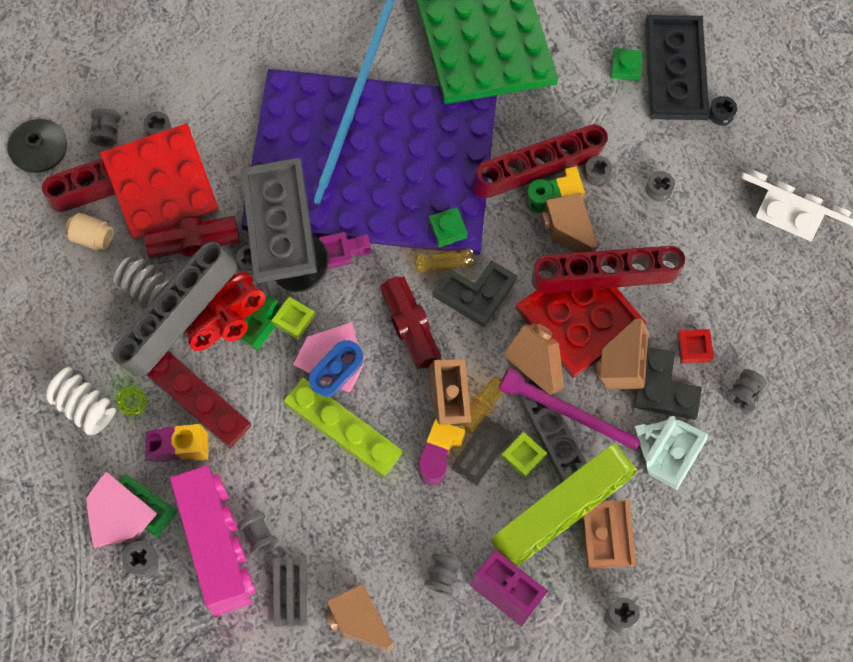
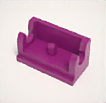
[469,549,548,627]

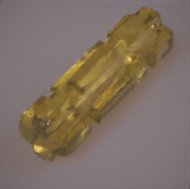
[414,249,474,272]

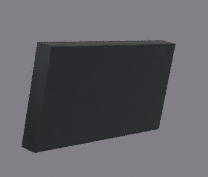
[645,15,709,120]

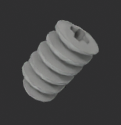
[112,256,171,309]

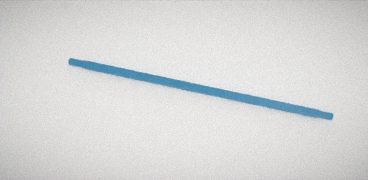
[314,0,395,204]

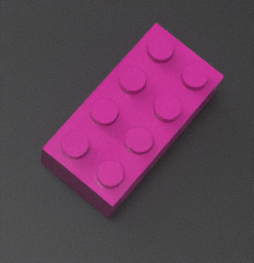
[170,465,256,616]

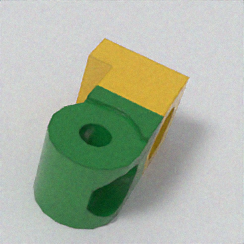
[526,166,585,213]

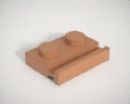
[582,500,636,569]

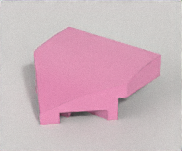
[293,322,365,392]
[86,472,157,547]

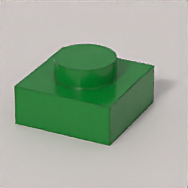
[611,48,642,81]
[429,208,468,247]

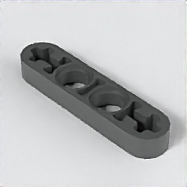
[520,381,587,483]

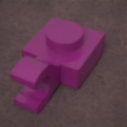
[318,232,372,269]

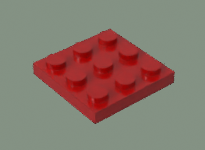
[100,123,219,239]
[515,268,647,378]

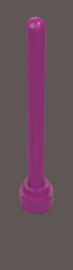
[498,367,640,449]

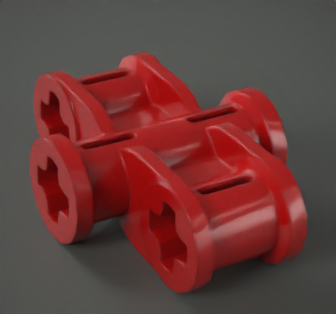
[183,272,266,351]

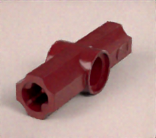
[144,215,240,259]
[380,276,441,369]

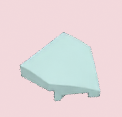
[635,416,708,490]

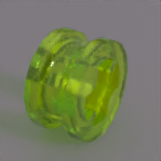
[117,386,147,417]

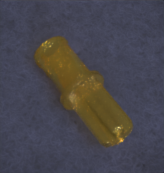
[458,376,504,434]

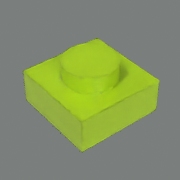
[272,297,315,340]
[501,432,547,478]

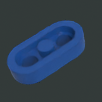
[309,340,364,397]

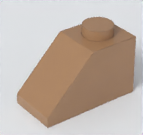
[540,193,598,253]
[597,319,648,389]
[503,324,565,395]
[427,359,471,425]
[325,583,393,652]

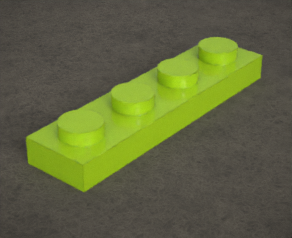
[283,378,403,478]

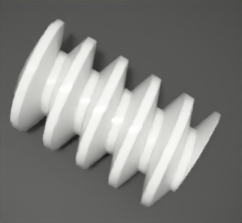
[46,367,116,435]

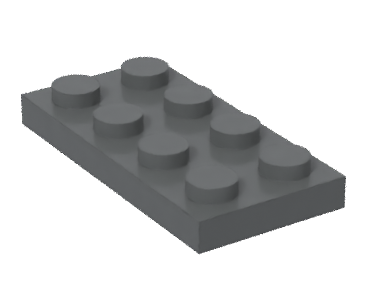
[241,158,317,283]

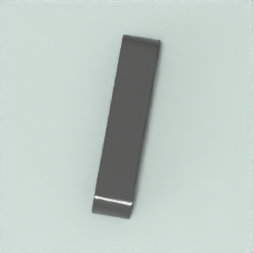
[112,242,237,377]

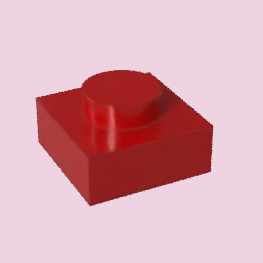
[677,329,714,364]

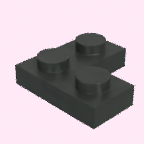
[433,260,517,327]
[634,347,702,420]

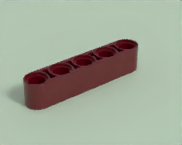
[471,124,608,198]
[42,158,116,212]
[531,245,686,293]

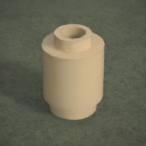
[65,212,114,250]

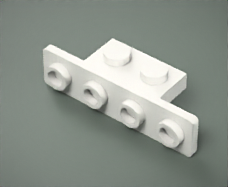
[740,169,853,242]

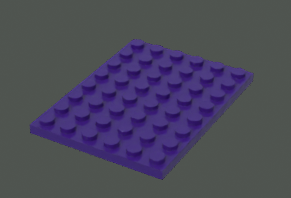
[241,69,497,255]

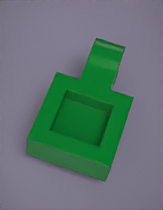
[233,295,281,351]

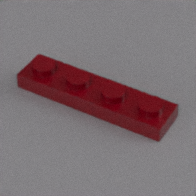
[146,351,251,449]

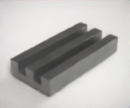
[273,557,308,626]

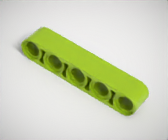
[491,444,638,566]

